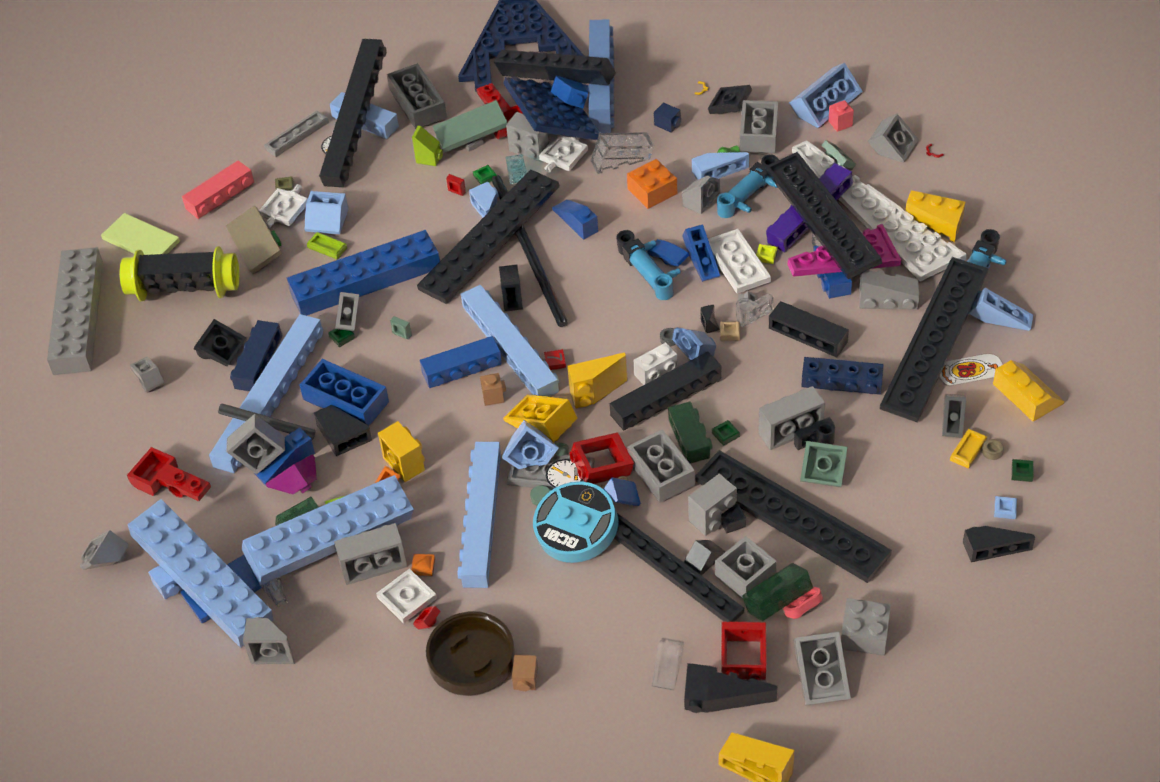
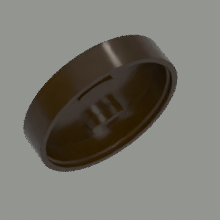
[426,611,515,696]

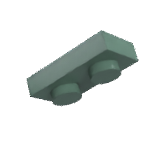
[821,140,856,170]

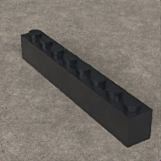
[493,50,616,86]

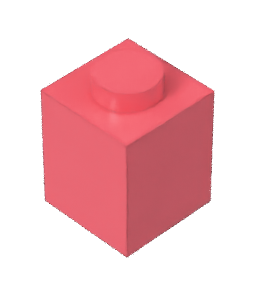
[828,100,854,132]

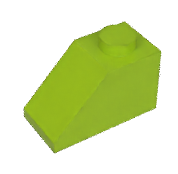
[412,126,443,166]

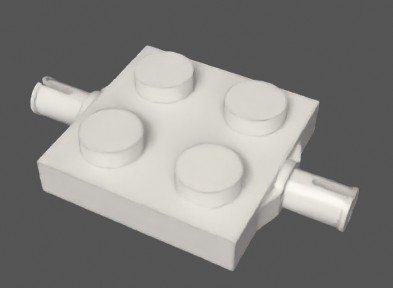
[539,135,588,173]
[259,184,308,229]

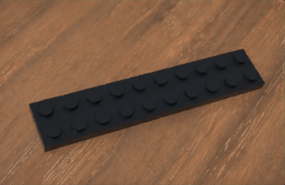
[765,152,882,279]
[417,169,560,304]
[880,257,989,423]
[695,450,892,583]

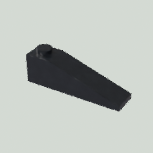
[684,663,778,713]

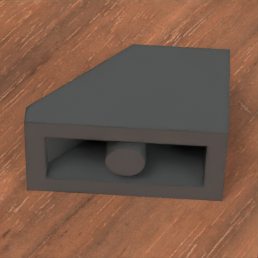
[942,394,966,438]

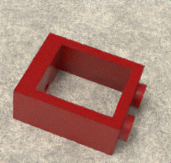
[570,432,634,484]
[721,622,766,680]

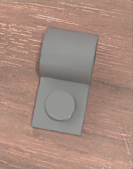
[130,357,164,392]

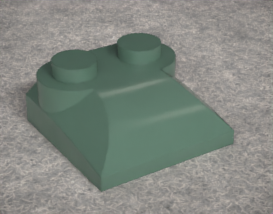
[800,441,848,487]

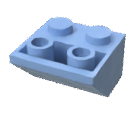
[304,191,349,234]

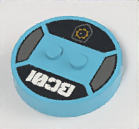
[533,481,618,563]

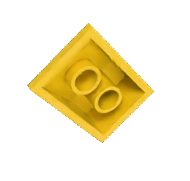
[567,352,627,408]
[503,394,578,443]

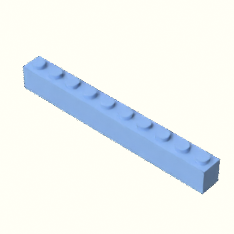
[209,314,323,473]

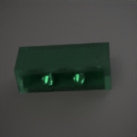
[668,401,713,464]
[742,563,813,621]

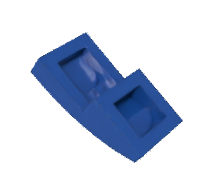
[647,239,689,266]

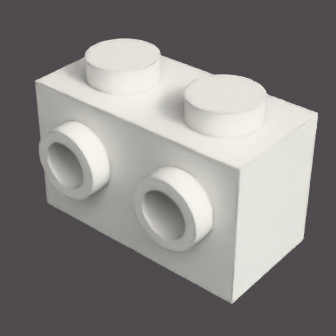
[634,342,677,385]

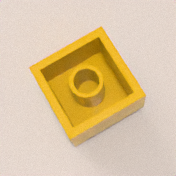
[378,421,425,482]

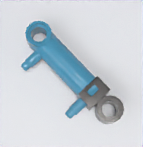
[717,154,779,218]
[968,229,1007,294]
[616,230,681,300]

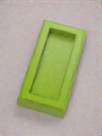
[306,232,347,259]

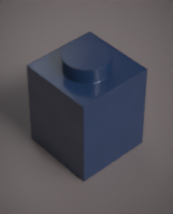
[653,102,682,132]

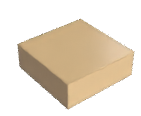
[720,322,740,341]

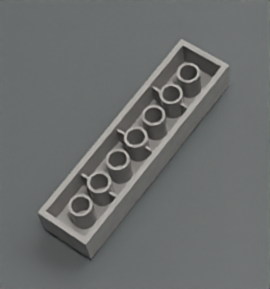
[47,247,103,375]

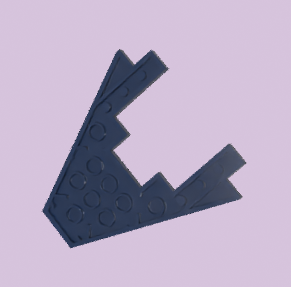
[458,0,584,92]

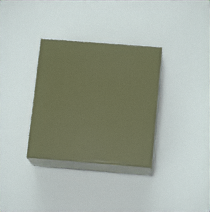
[275,176,294,191]

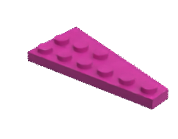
[787,224,902,277]

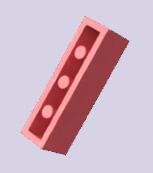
[182,160,254,219]

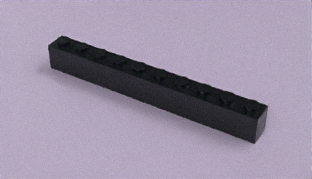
[319,39,387,188]

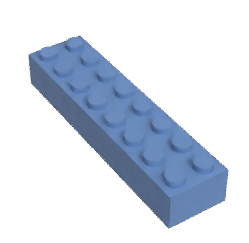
[589,19,615,136]

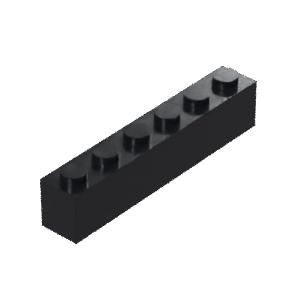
[609,351,722,431]

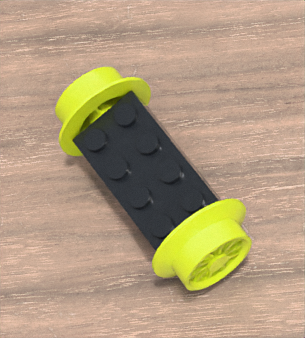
[120,246,240,302]

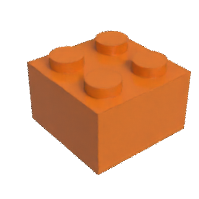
[627,159,677,209]

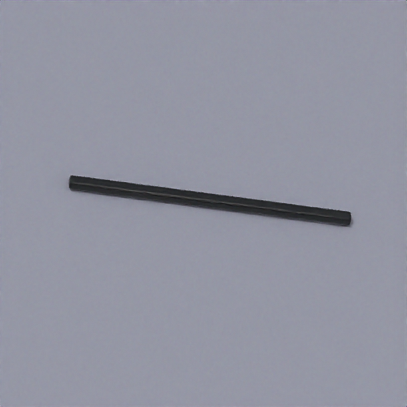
[492,175,568,327]

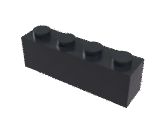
[769,301,849,358]

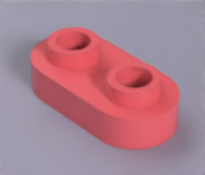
[783,587,823,619]

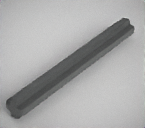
[218,403,316,440]

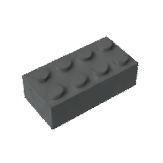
[387,63,447,129]

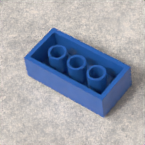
[300,359,389,426]

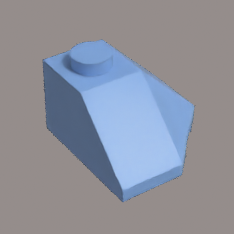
[502,420,559,469]

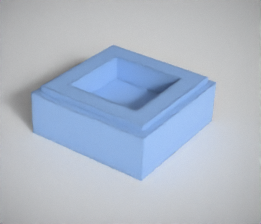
[994,496,1017,519]

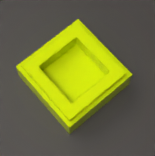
[756,244,778,264]

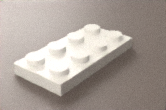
[708,229,771,294]

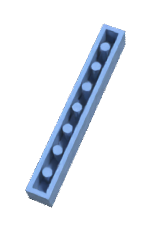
[461,285,560,397]
[458,442,501,588]

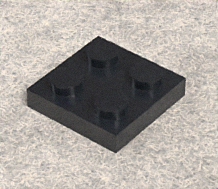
[707,85,752,114]

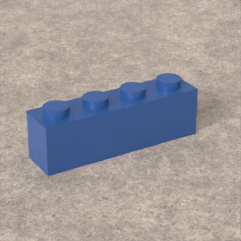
[420,336,502,388]

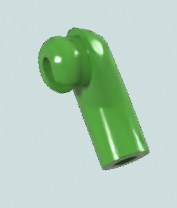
[717,145,740,153]

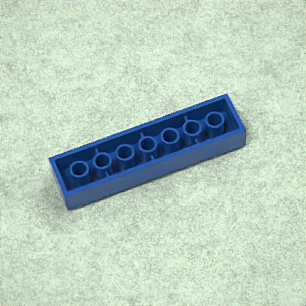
[287,230,440,316]

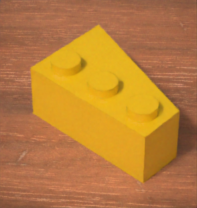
[906,190,965,243]
[719,732,794,782]

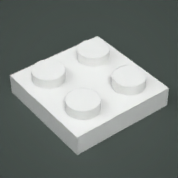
[376,569,437,623]

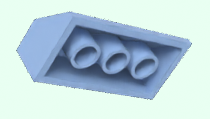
[789,63,863,128]

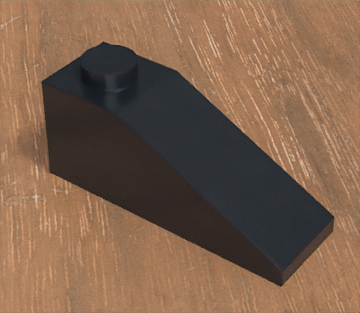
[963,526,1035,563]

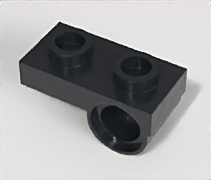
[794,417,835,450]

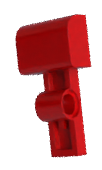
[477,83,523,140]
[127,447,211,502]

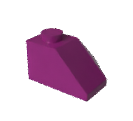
[265,454,317,495]

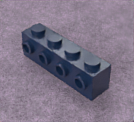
[801,357,884,395]

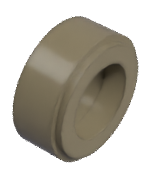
[982,439,1004,460]

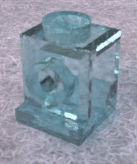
[505,154,527,184]

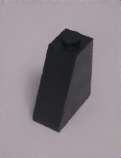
[499,264,523,312]
[314,405,372,457]

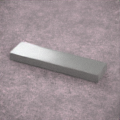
[264,111,329,157]

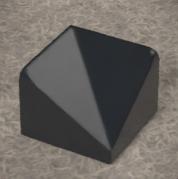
[700,304,720,333]
[721,503,746,534]

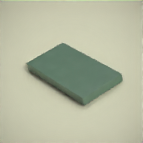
[432,100,507,153]

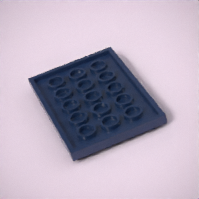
[503,77,601,141]

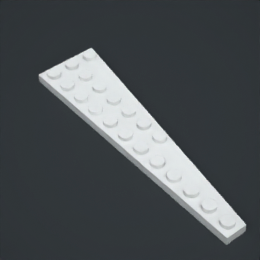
[792,140,967,282]

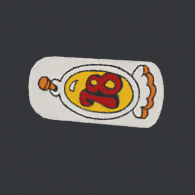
[939,354,1002,385]

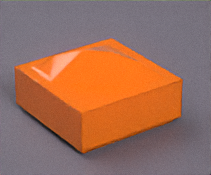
[411,554,435,576]

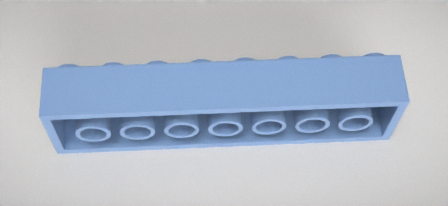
[242,475,414,585]
[128,499,273,648]

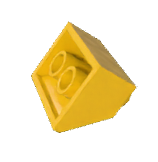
[993,360,1064,422]

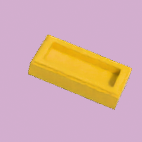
[950,429,987,469]

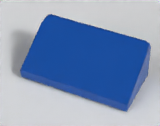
[603,478,641,506]

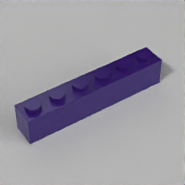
[766,163,853,253]

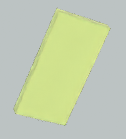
[101,213,180,255]

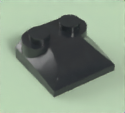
[194,319,247,367]

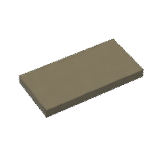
[226,205,283,274]

